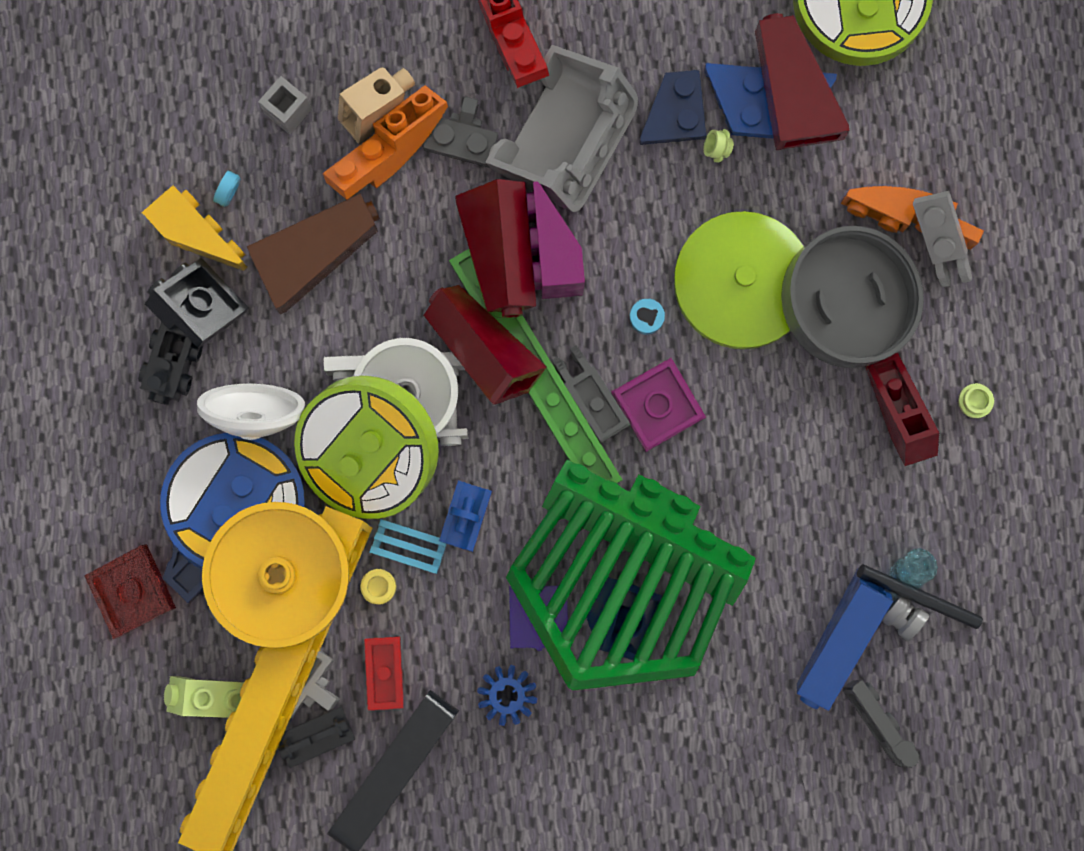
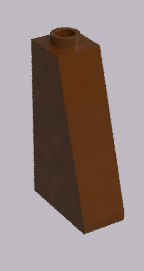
[247,194,380,315]

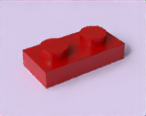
[364,637,404,710]

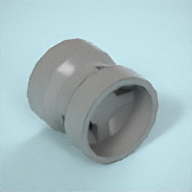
[882,595,929,642]

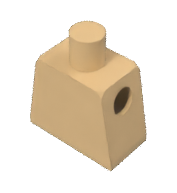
[338,67,415,145]

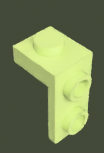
[164,676,244,718]

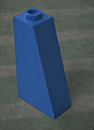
[797,569,893,711]

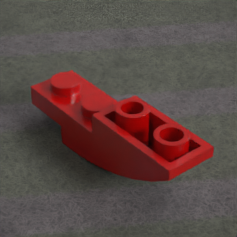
[477,0,549,88]

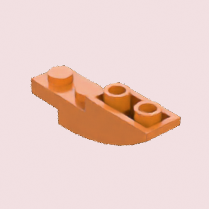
[323,85,448,200]
[841,186,984,250]

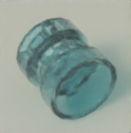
[890,548,938,588]

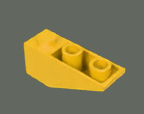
[142,185,248,271]

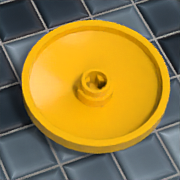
[202,502,349,648]

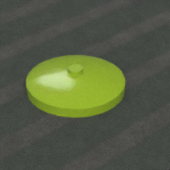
[674,211,804,349]

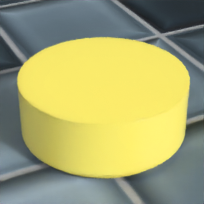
[360,569,396,605]

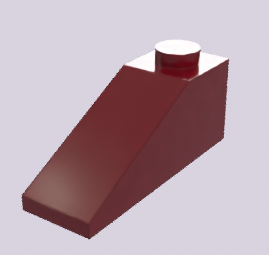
[865,352,939,466]

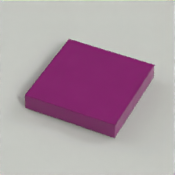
[611,358,706,453]

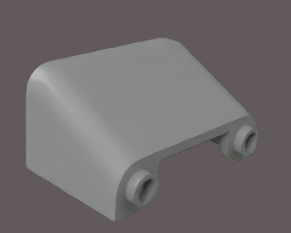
[486,45,638,212]

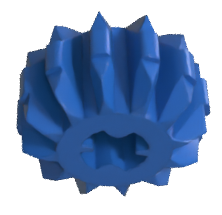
[477,665,537,726]

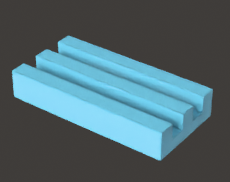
[370,519,447,574]

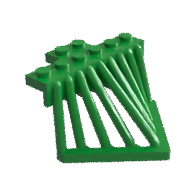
[506,460,756,690]

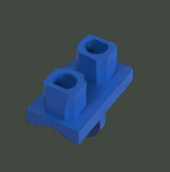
[439,480,492,552]

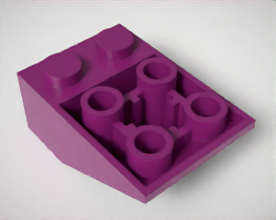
[527,182,585,299]

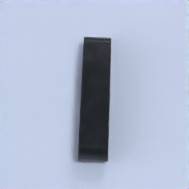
[327,690,459,851]

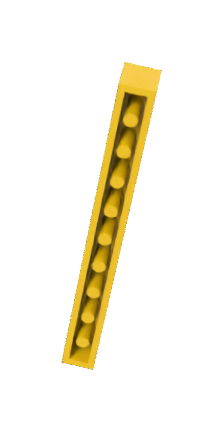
[178,506,373,851]

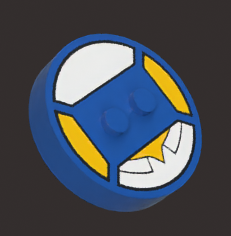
[160,433,305,570]

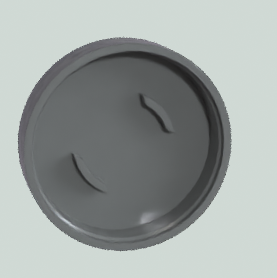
[781,226,924,368]

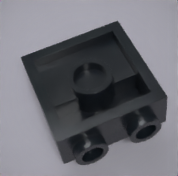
[145,258,249,348]

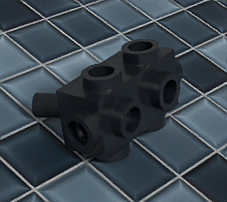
[138,322,203,405]

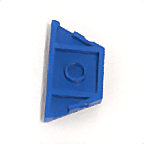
[704,63,837,139]

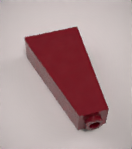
[755,13,850,150]
[455,179,536,318]
[423,285,547,405]

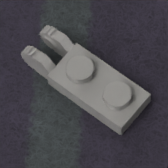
[913,191,972,287]

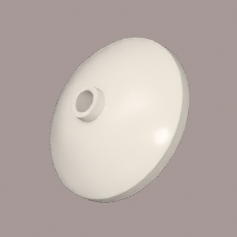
[353,338,458,434]
[197,384,305,440]

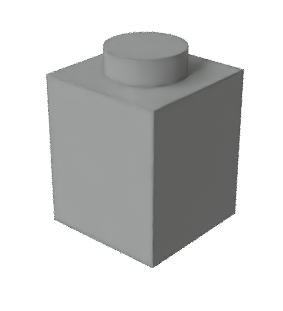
[258,76,312,134]

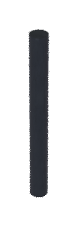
[857,564,983,629]

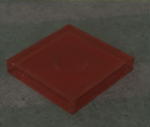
[84,544,176,639]

